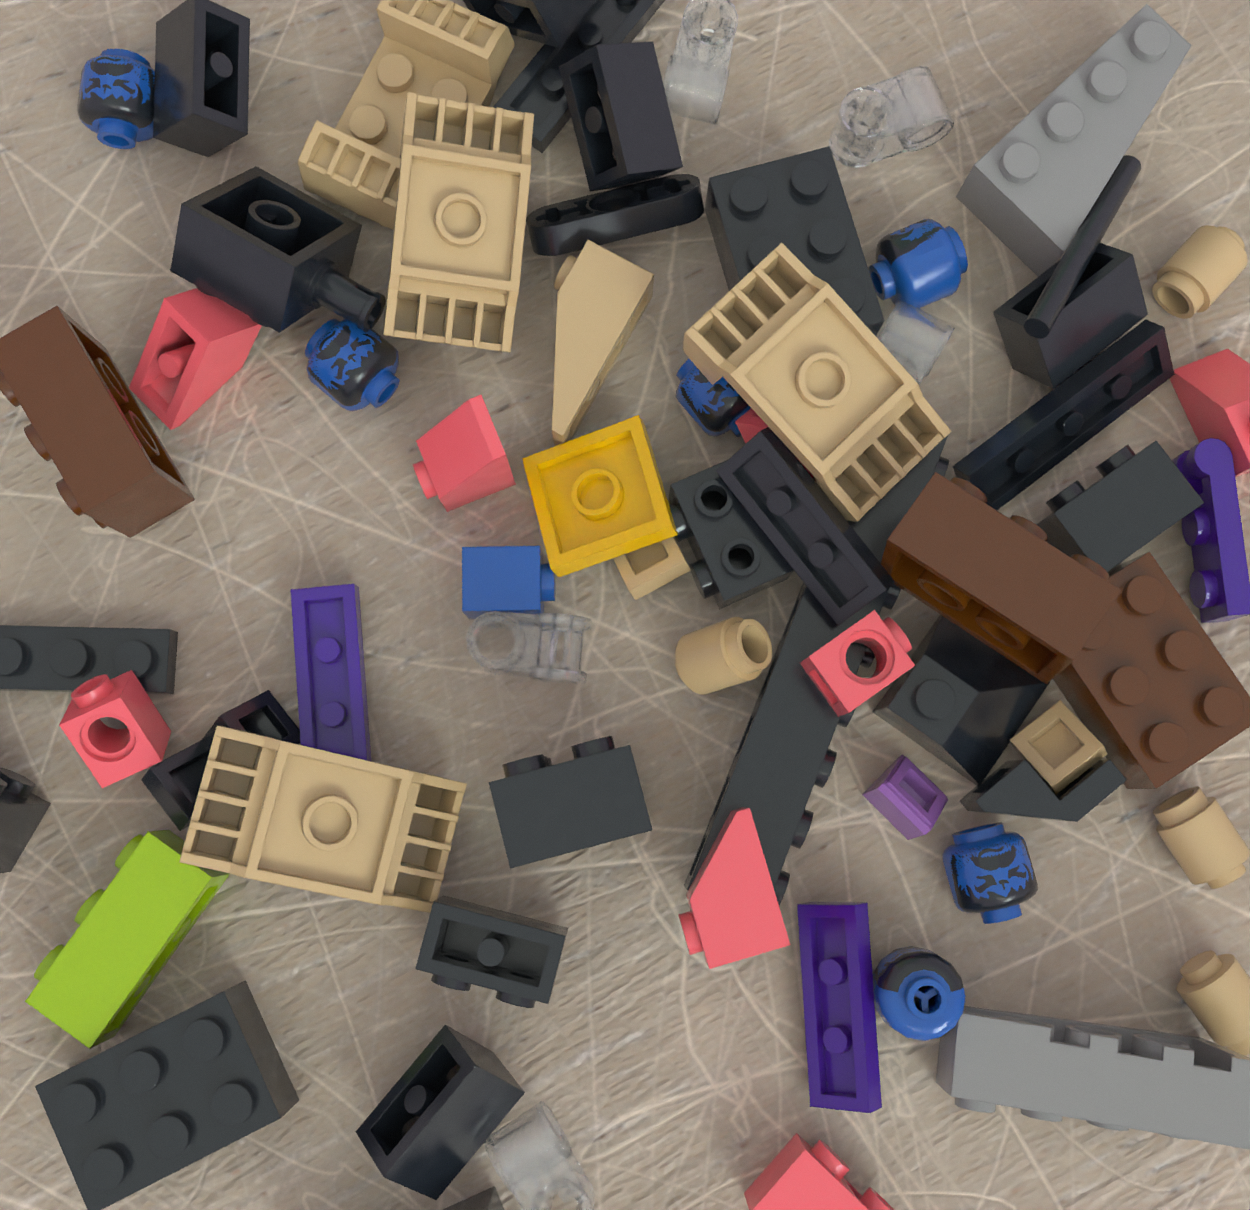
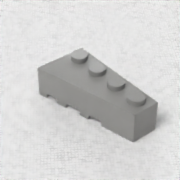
[956,4,1192,277]
[936,1006,1250,1150]

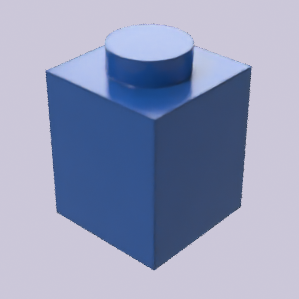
[462,546,556,619]

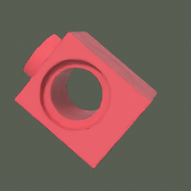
[800,610,915,717]
[59,670,171,788]

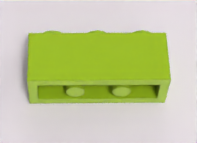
[25,830,230,1049]

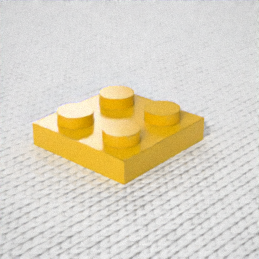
[522,415,678,577]

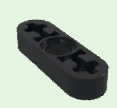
[526,174,704,256]

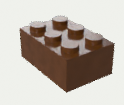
[0,306,195,538]
[881,472,1122,684]
[1053,551,1250,789]

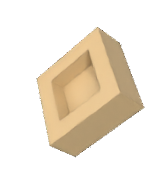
[613,537,691,600]
[1010,700,1107,794]

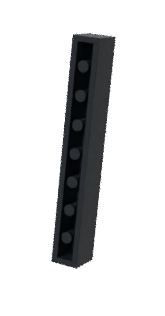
[684,436,949,905]

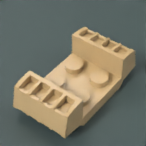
[298,0,515,230]
[382,92,534,353]
[683,243,951,522]
[179,725,467,913]

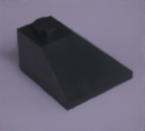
[873,615,1050,786]

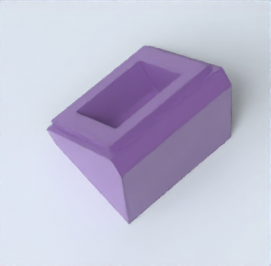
[862,754,948,840]

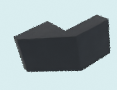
[141,690,301,831]
[959,759,1127,822]

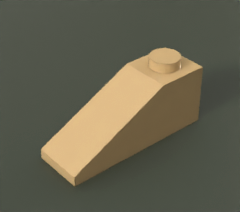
[552,240,654,446]

